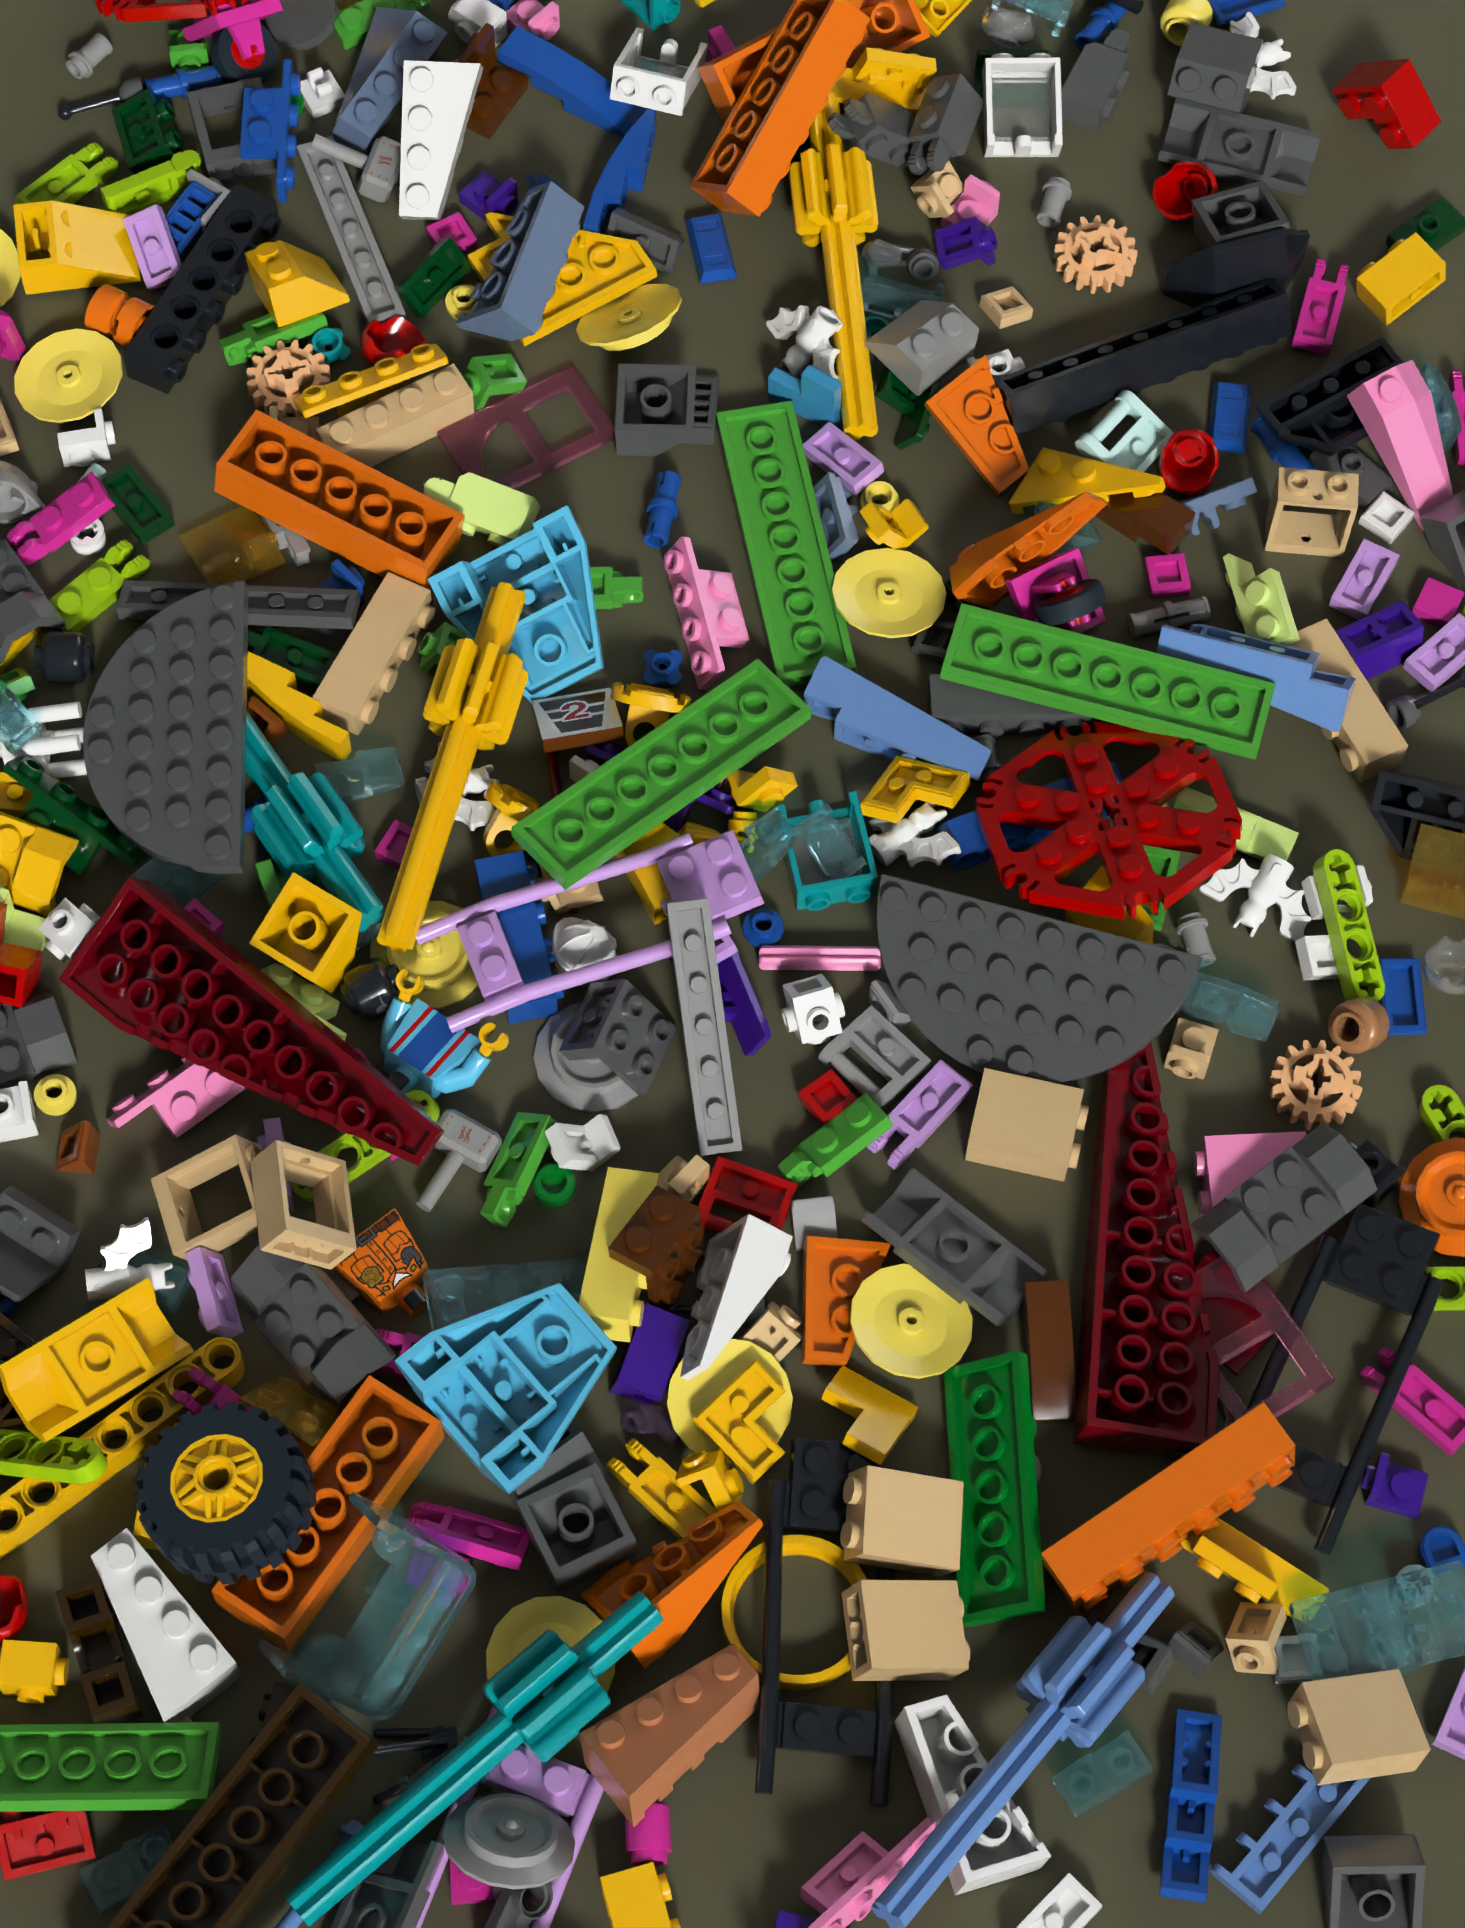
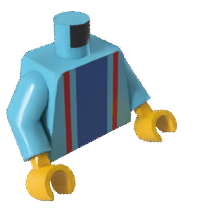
[380,969,509,1099]

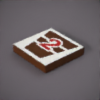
[532,687,624,752]

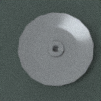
[533,1003,638,1113]
[442,1793,575,1890]

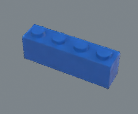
[474,850,564,1024]

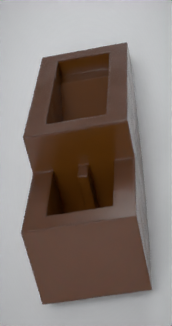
[1095,492,1195,555]
[1022,1280,1076,1423]

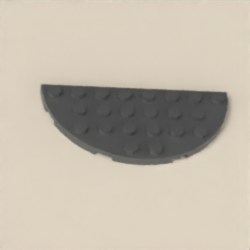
[83,580,249,874]
[877,874,1203,1083]

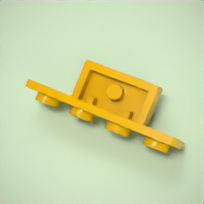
[830,47,937,114]
[293,344,449,418]
[1180,1517,1329,1626]

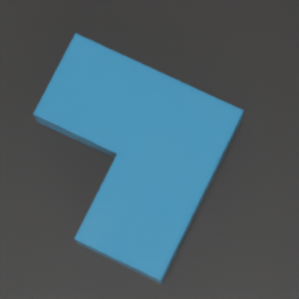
[768,365,842,428]

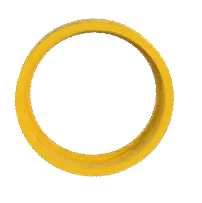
[721,1535,867,1691]

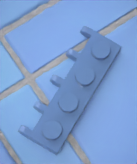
[1210,1764,1370,1915]

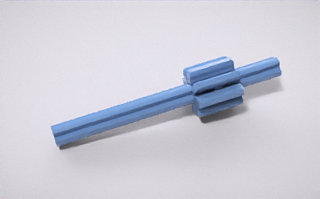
[871,1572,1175,1928]

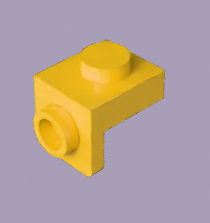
[859,499,929,551]
[727,766,798,812]
[675,1448,744,1512]

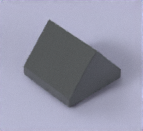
[1168,1620,1225,1679]

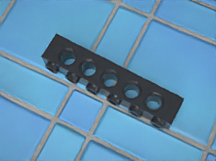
[123,184,281,394]

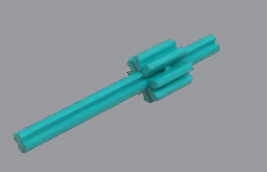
[246,712,385,932]
[284,1590,663,1927]

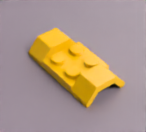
[0,812,79,917]
[0,1278,195,1443]

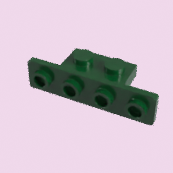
[875,365,942,450]
[2,755,149,875]

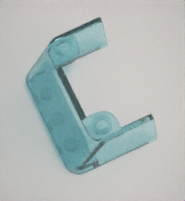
[257,1492,476,1720]

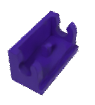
[1335,600,1424,680]
[609,1303,690,1406]

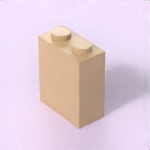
[965,1068,1089,1182]
[840,1465,964,1577]
[842,1580,970,1681]
[1287,1669,1431,1786]

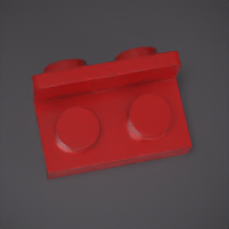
[0,1811,96,1881]

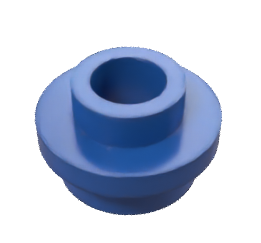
[743,908,784,948]

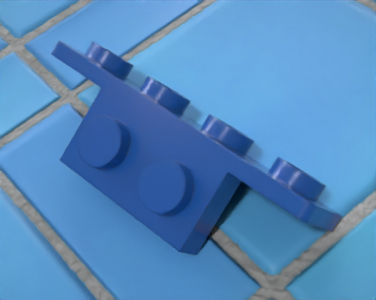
[240,59,301,203]

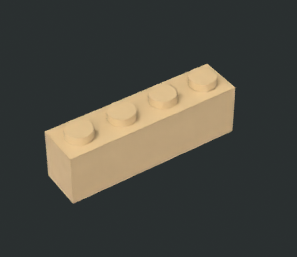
[316,363,475,467]
[312,572,435,736]
[1291,618,1408,783]

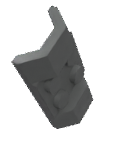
[1158,97,1322,197]
[0,535,65,664]
[0,989,78,1089]
[1190,1123,1378,1294]
[861,1168,1047,1327]
[231,1245,396,1415]
[331,1840,445,1928]

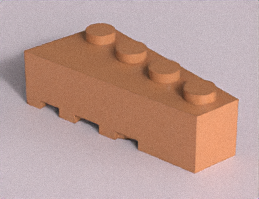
[580,1643,761,1828]

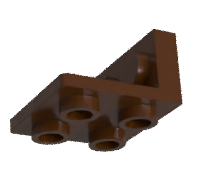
[452,23,528,139]

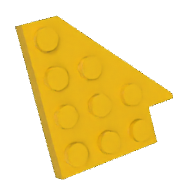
[467,212,657,347]

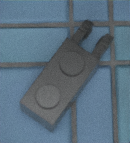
[1061,28,1132,133]
[908,73,985,175]
[827,92,914,167]

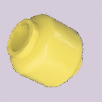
[1160,0,1213,46]

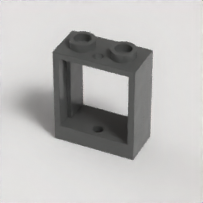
[187,77,277,184]

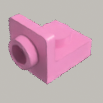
[506,0,560,40]
[941,175,1000,227]

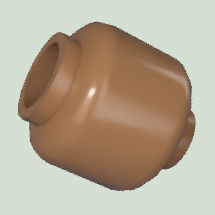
[1328,997,1390,1054]

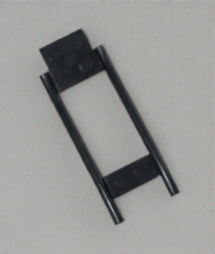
[1244,1204,1444,1555]
[755,1437,895,1806]

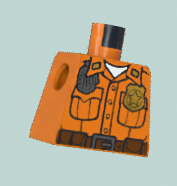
[332,1208,432,1319]

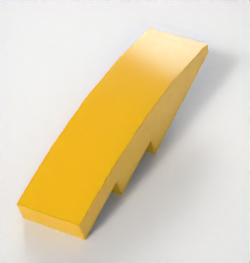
[247,651,352,763]

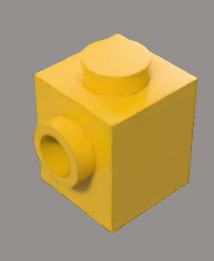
[0,1639,69,1704]

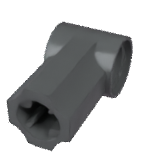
[484,1883,553,1928]

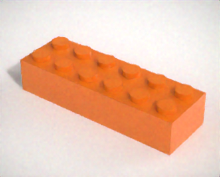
[689,0,870,217]
[697,0,931,125]
[214,409,465,589]
[211,1375,444,1653]
[1041,1402,1296,1614]

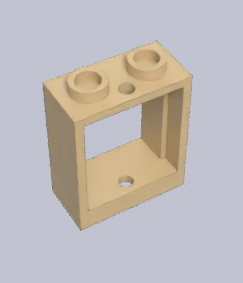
[1264,467,1359,558]
[151,1135,263,1260]
[250,1140,357,1270]

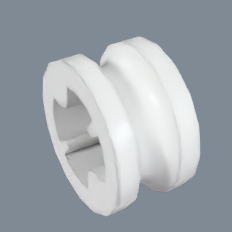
[70,519,106,555]

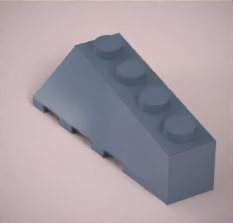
[330,7,447,154]
[455,181,584,342]

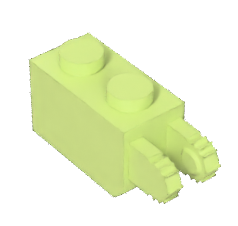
[423,472,541,547]

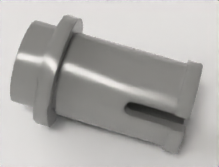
[66,33,113,79]
[1036,177,1072,228]
[1176,912,1216,968]

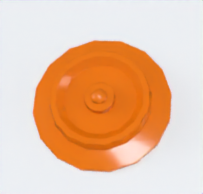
[1399,1137,1465,1258]

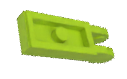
[14,142,119,204]
[100,149,204,215]
[49,539,150,632]

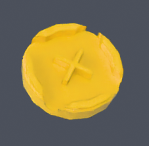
[610,682,692,746]
[483,781,540,856]

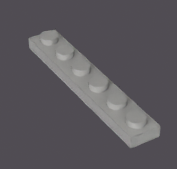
[297,135,406,325]
[666,898,742,1156]

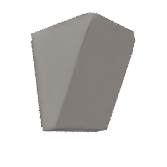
[868,980,912,1029]
[790,1196,838,1251]

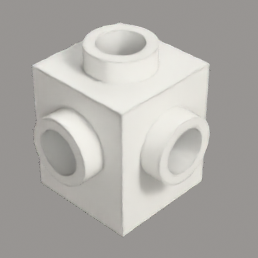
[37,897,101,962]
[781,974,845,1044]

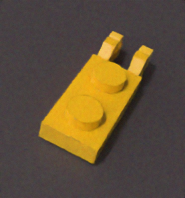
[606,1438,717,1540]

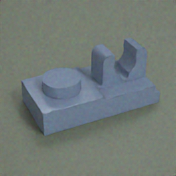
[813,472,859,562]
[1179,477,1257,536]

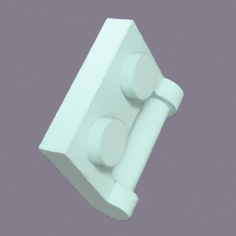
[1075,390,1173,472]

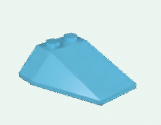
[428,505,604,704]
[395,1283,617,1495]

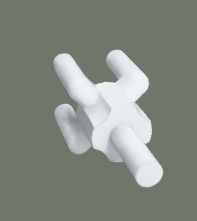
[0,701,87,779]

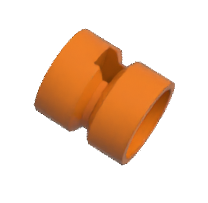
[85,284,155,348]

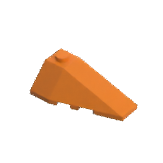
[949,491,1108,609]
[580,1501,764,1669]

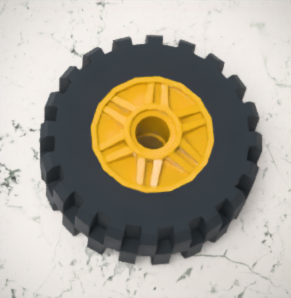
[134,1402,316,1585]

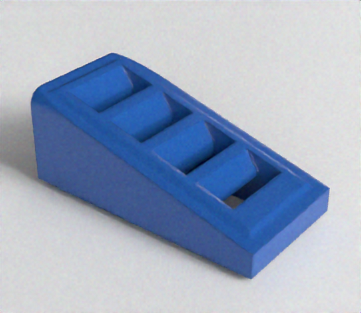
[165,181,219,260]

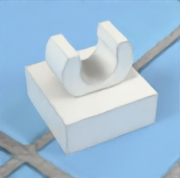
[301,67,345,120]

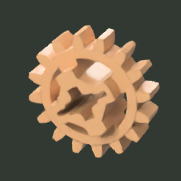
[1053,215,1137,294]
[246,340,331,418]
[1269,1040,1362,1130]

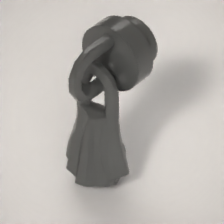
[861,238,939,281]

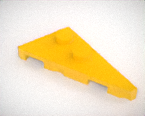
[1009,447,1166,514]

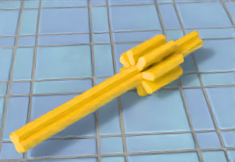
[788,91,879,440]
[377,582,528,953]

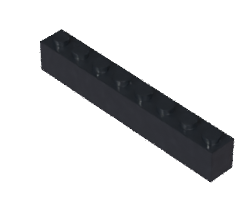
[994,279,1293,435]

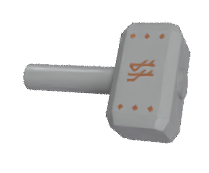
[311,134,401,202]
[416,1109,502,1212]

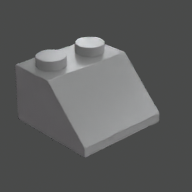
[865,300,979,397]

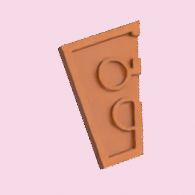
[924,355,1029,496]
[802,1236,890,1367]

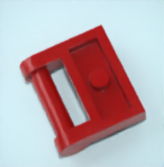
[698,1156,798,1233]

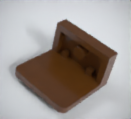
[608,1185,706,1309]

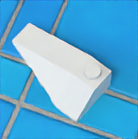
[680,1214,793,1381]

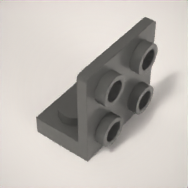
[559,979,676,1095]
[0,1186,81,1302]

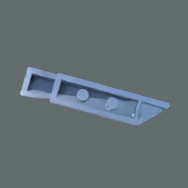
[1156,624,1356,732]
[804,656,991,780]

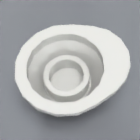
[552,917,617,983]

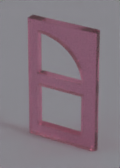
[437,366,615,489]
[1196,1257,1336,1420]

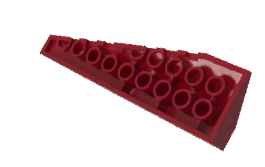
[58,877,445,1166]
[1073,1043,1219,1451]

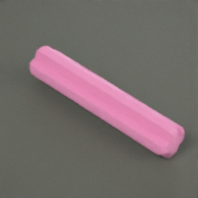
[758,945,881,971]

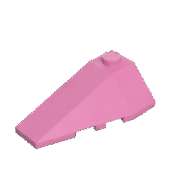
[1347,360,1453,532]

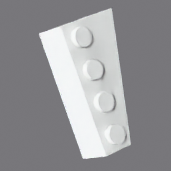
[399,60,484,221]
[91,1528,241,1723]
[895,1694,1051,1896]

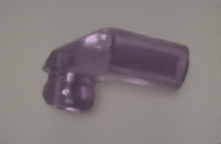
[620,1404,681,1448]

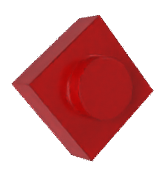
[798,1069,857,1127]

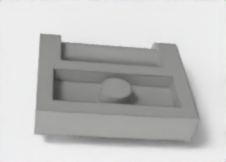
[818,1005,931,1111]

